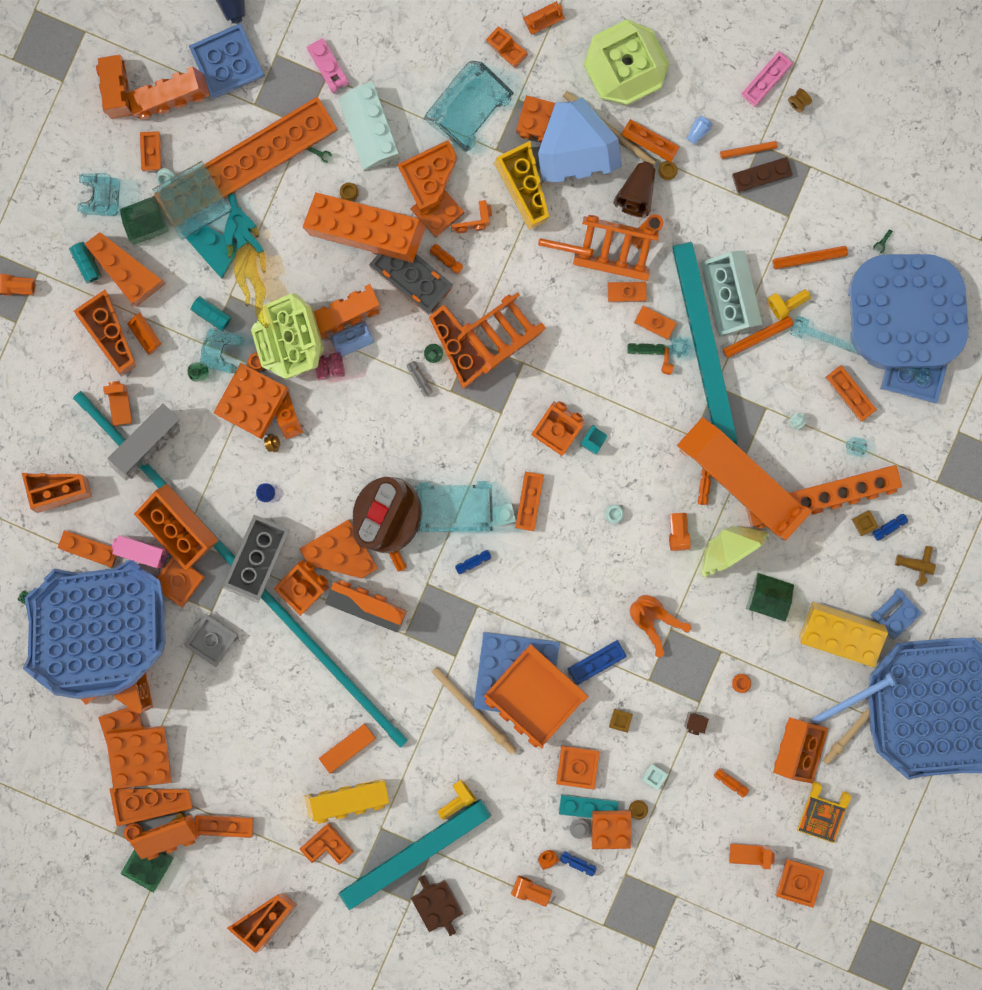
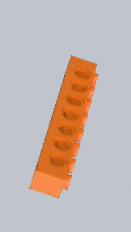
[746,465,902,529]

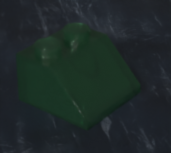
[120,196,169,245]
[746,573,794,622]

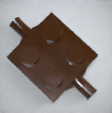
[411,875,463,936]

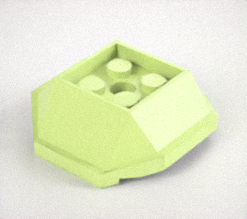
[584,19,669,106]
[251,293,324,379]

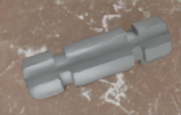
[406,361,433,397]

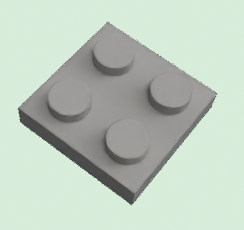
[184,614,238,667]

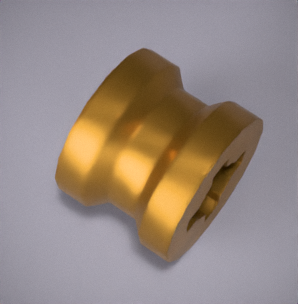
[788,88,812,113]

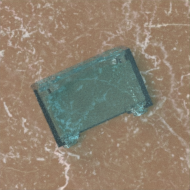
[424,61,514,152]
[415,481,493,532]

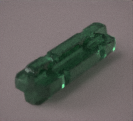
[627,343,665,355]

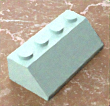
[338,81,399,171]
[701,251,763,336]

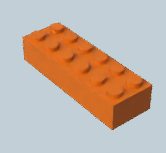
[302,192,426,263]

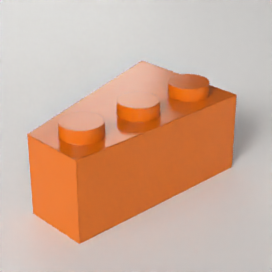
[96,54,133,119]
[22,473,92,513]
[227,893,297,953]

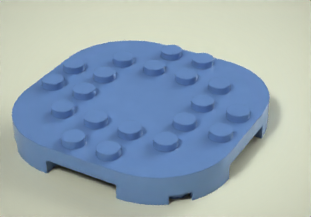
[848,254,968,370]

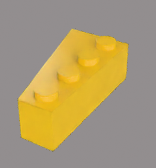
[494,141,549,230]
[304,779,389,824]

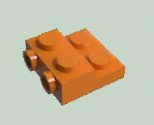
[516,95,555,143]
[531,401,585,456]
[274,560,329,616]

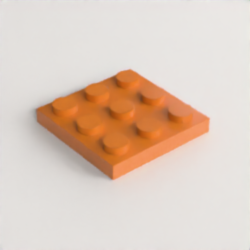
[214,363,289,439]
[106,725,172,789]

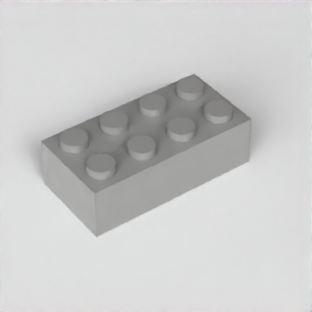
[108,403,180,481]
[223,515,290,603]

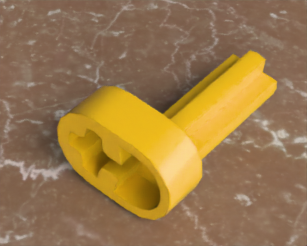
[767,289,811,320]
[437,779,476,821]

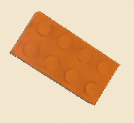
[134,484,219,571]

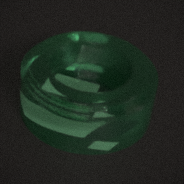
[424,344,443,363]

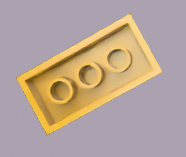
[799,602,888,667]

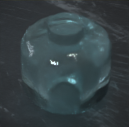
[846,437,867,457]

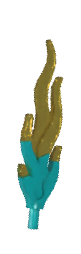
[224,194,268,328]

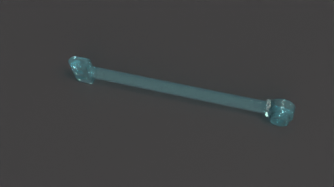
[790,316,931,385]

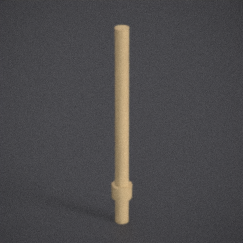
[562,91,656,166]
[431,667,516,755]
[822,708,869,765]

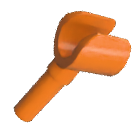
[661,347,674,375]

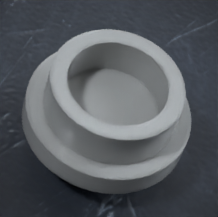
[570,819,589,839]

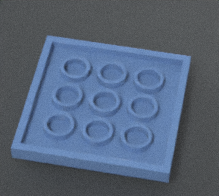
[474,632,560,712]

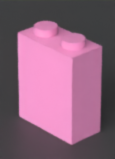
[111,535,169,568]

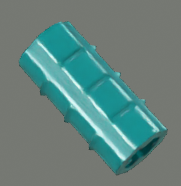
[69,242,102,284]
[190,296,232,331]

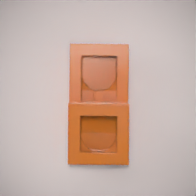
[486,26,528,68]

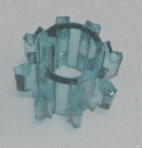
[667,335,692,359]

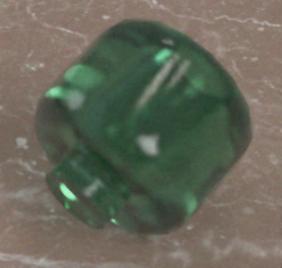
[187,362,209,382]

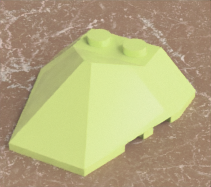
[700,525,769,577]

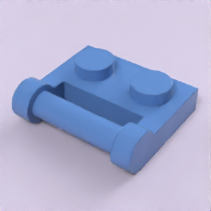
[870,588,922,640]

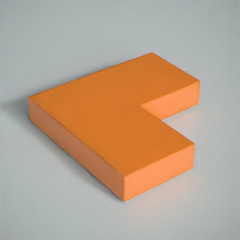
[300,822,354,865]

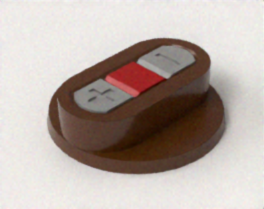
[353,477,422,553]

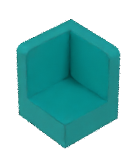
[580,425,607,455]

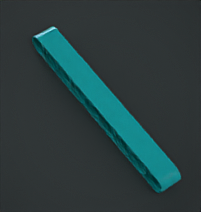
[338,799,492,910]

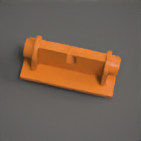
[523,1,565,35]

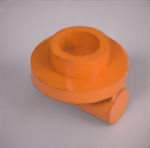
[538,850,560,870]

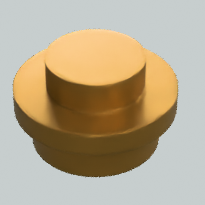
[658,161,678,180]
[340,182,359,201]
[264,433,281,453]
[629,800,648,820]

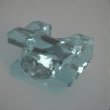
[77,173,120,216]
[200,328,244,374]

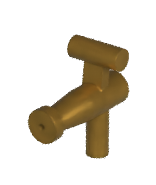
[895,546,936,587]

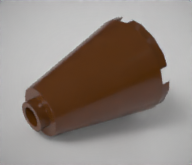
[613,161,656,217]

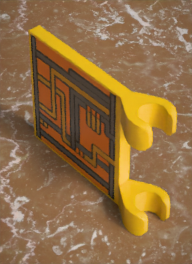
[797,782,851,843]

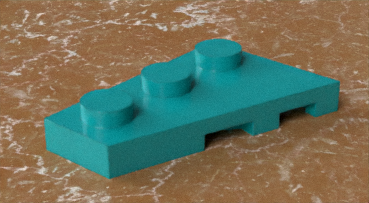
[181,217,239,279]

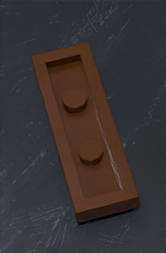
[732,157,793,193]

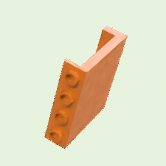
[484,644,589,749]

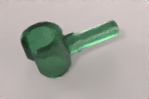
[306,147,332,163]
[873,229,893,254]

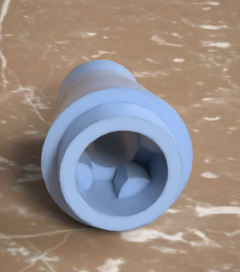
[686,115,712,145]

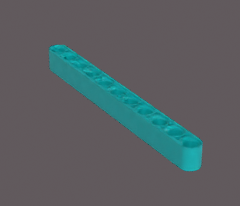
[672,242,737,445]

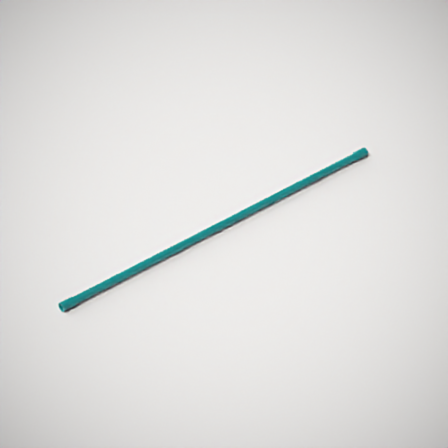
[73,391,408,748]

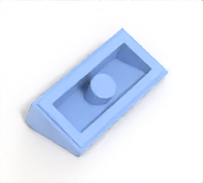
[330,321,374,357]

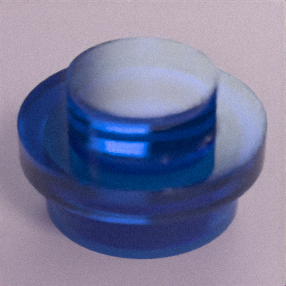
[256,483,275,502]

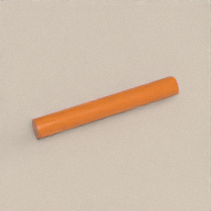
[720,141,777,159]
[538,238,594,257]

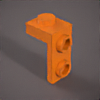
[451,200,492,234]
[103,381,132,426]
[276,392,304,439]
[729,843,775,869]

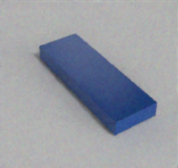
[568,640,627,685]

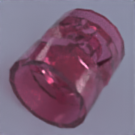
[315,352,345,381]

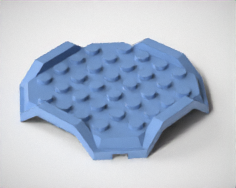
[23,559,166,699]
[868,637,982,780]

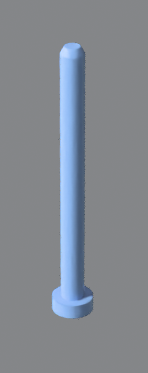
[811,673,897,724]

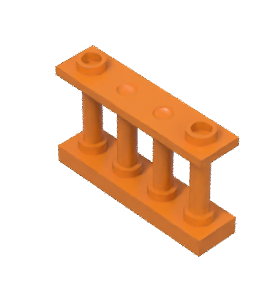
[573,215,659,281]
[457,292,546,374]

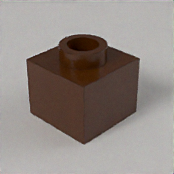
[684,712,709,735]

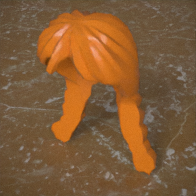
[630,595,692,658]

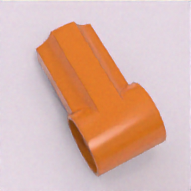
[631,214,663,250]
[0,274,36,296]
[669,513,691,551]
[511,875,552,907]

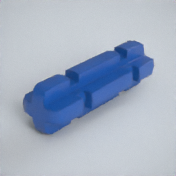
[872,514,908,541]
[455,550,491,574]
[560,851,597,877]

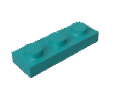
[559,794,618,818]

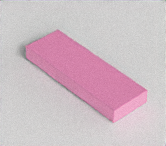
[741,51,793,107]

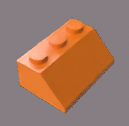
[114,672,153,714]
[773,717,829,784]
[130,814,199,860]

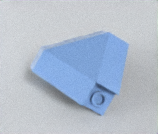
[538,97,622,182]

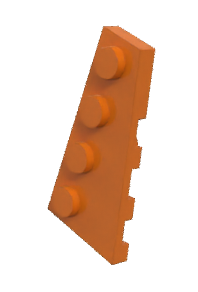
[109,788,193,827]

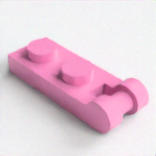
[307,38,349,93]

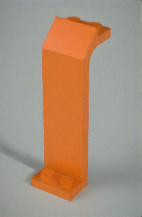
[677,417,812,541]

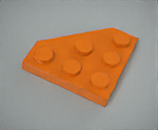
[397,140,457,213]
[299,519,378,578]

